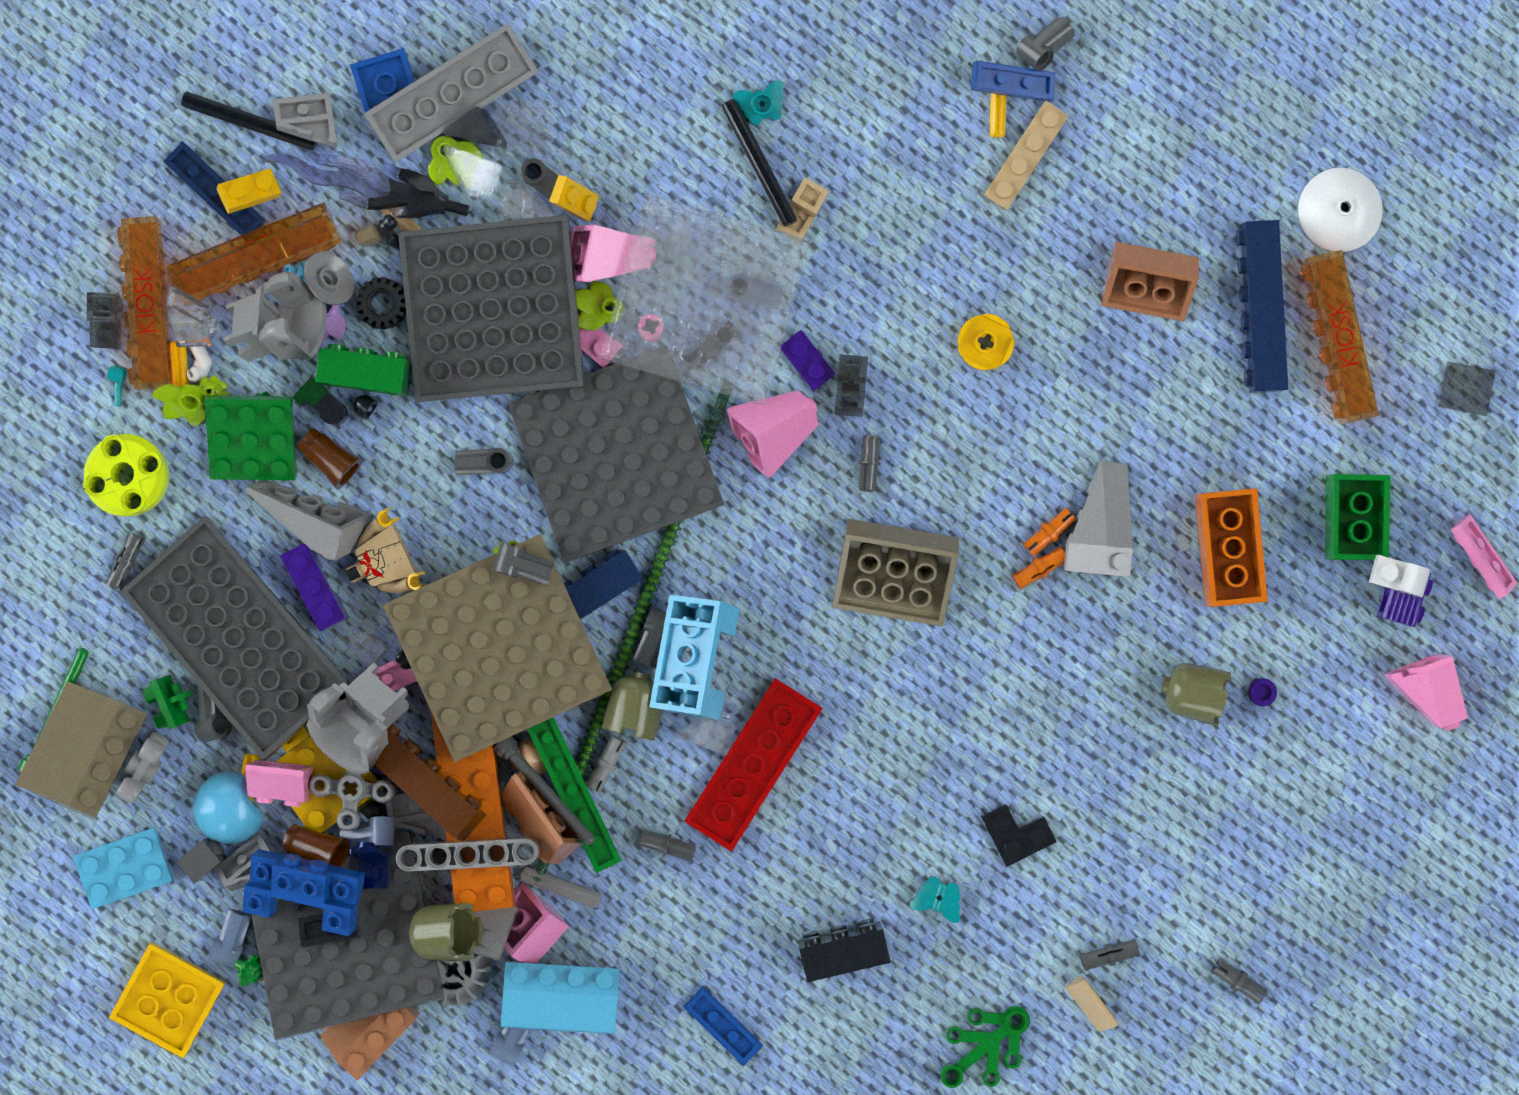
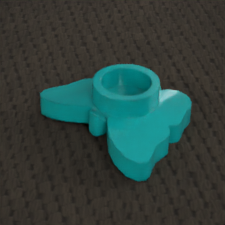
[733,80,784,125]
[910,876,961,923]

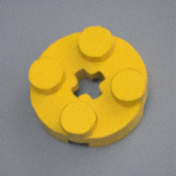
[957,314,1014,371]

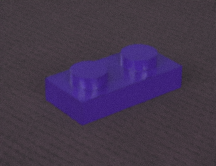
[779,330,836,392]

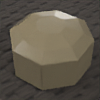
[356,224,384,247]

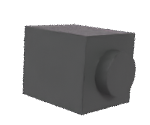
[176,837,226,884]

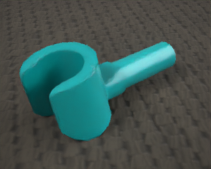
[107,365,127,407]

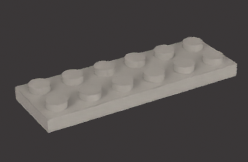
[364,23,538,163]

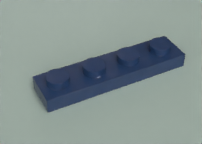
[163,141,267,241]

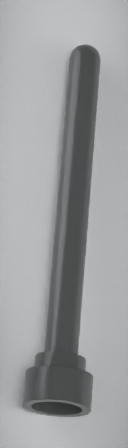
[493,736,595,845]

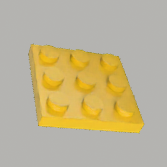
[275,736,383,832]
[109,942,226,1059]

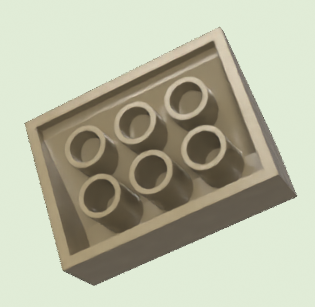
[832,519,959,627]
[15,681,147,821]

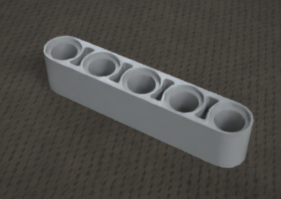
[396,837,540,872]

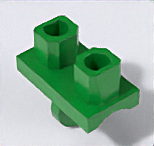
[142,675,192,729]

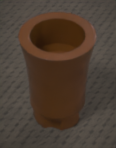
[297,428,363,490]
[283,824,350,867]

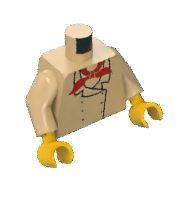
[345,507,428,594]

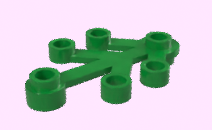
[940,1006,1030,1088]

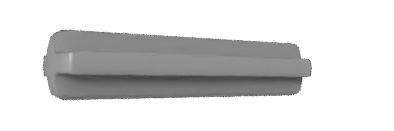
[520,866,601,908]

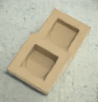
[775,177,829,244]

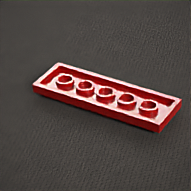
[684,678,823,852]

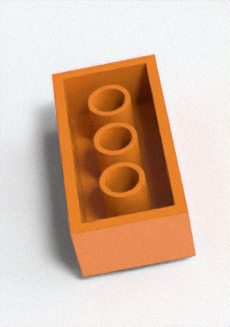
[1194,488,1268,607]

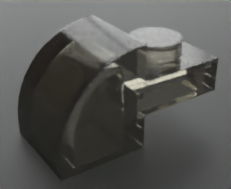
[87,292,123,349]
[834,354,868,417]

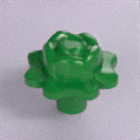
[234,954,263,986]

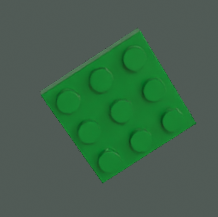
[204,395,297,480]

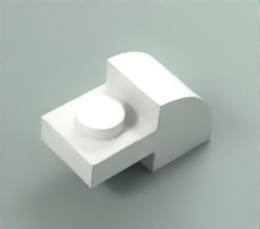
[1369,555,1430,598]

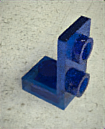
[349,842,389,890]

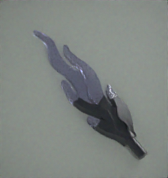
[262,149,470,219]

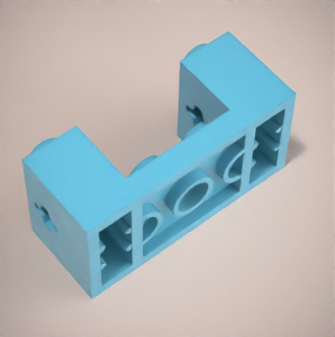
[649,595,740,720]

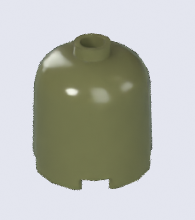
[1161,663,1231,727]
[602,672,662,741]
[409,902,483,961]

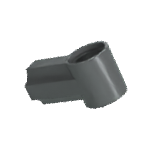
[1016,17,1075,71]
[521,158,558,200]
[455,448,514,475]
[492,543,554,586]
[634,607,666,668]
[194,686,232,742]

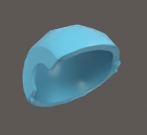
[193,771,264,844]

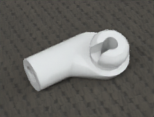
[187,339,212,382]

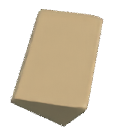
[1066,976,1118,1032]

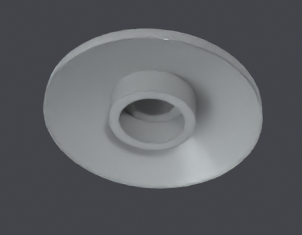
[304,252,355,305]

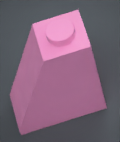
[571,225,657,282]
[727,390,818,478]
[1385,654,1468,731]

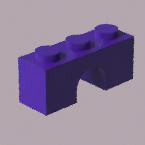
[280,543,350,631]

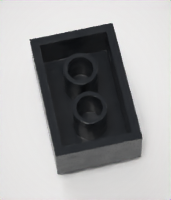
[798,918,891,983]

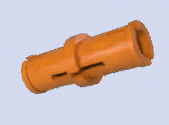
[1022,507,1077,557]
[1011,546,1065,590]

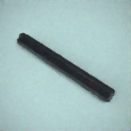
[181,92,317,150]
[722,99,797,227]

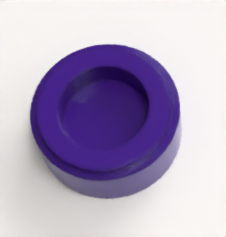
[1248,678,1277,707]

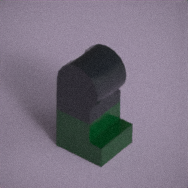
[292,377,348,426]

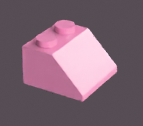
[245,760,313,807]
[504,882,569,964]

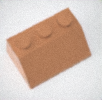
[1101,241,1199,322]
[501,773,582,864]
[320,1007,420,1080]

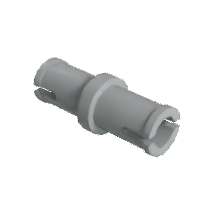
[585,735,627,793]

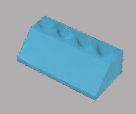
[501,962,620,1034]

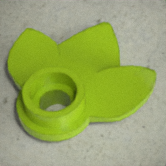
[428,136,483,187]
[576,281,624,331]
[152,384,206,426]

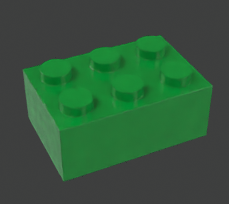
[315,344,412,397]
[1324,474,1391,560]

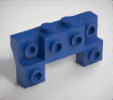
[243,849,365,936]

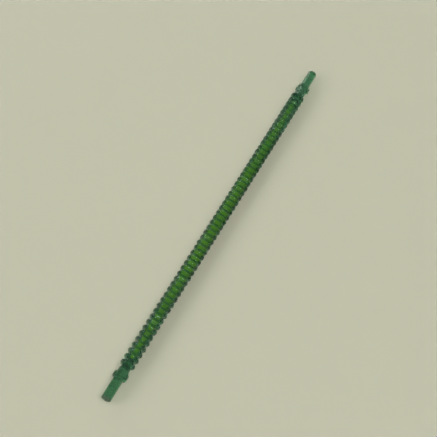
[533,381,734,885]

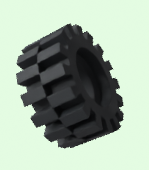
[355,277,406,330]

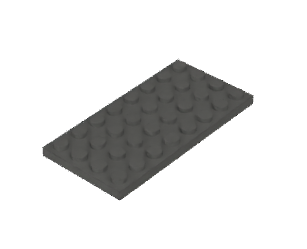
[120,516,351,761]

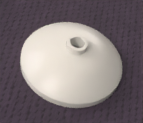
[1298,168,1383,252]

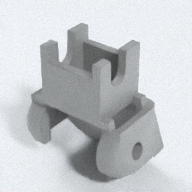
[223,272,326,362]
[307,663,409,774]

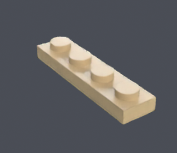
[983,100,1069,211]

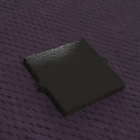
[1438,361,1496,416]

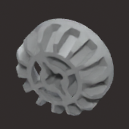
[437,953,493,1007]

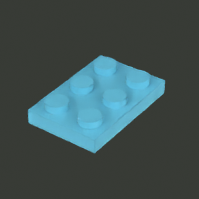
[73,827,174,909]

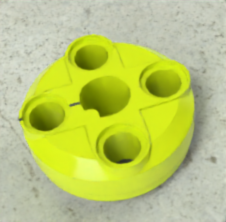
[83,434,169,517]

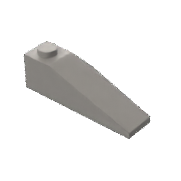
[1064,461,1133,577]
[246,480,372,560]

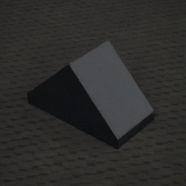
[444,106,507,148]

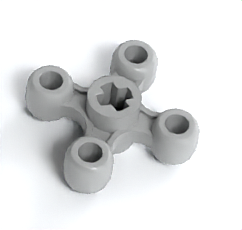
[116,732,169,803]
[309,770,395,831]

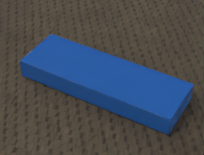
[971,60,1056,102]
[683,986,763,1066]

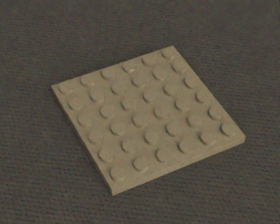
[383,534,612,762]

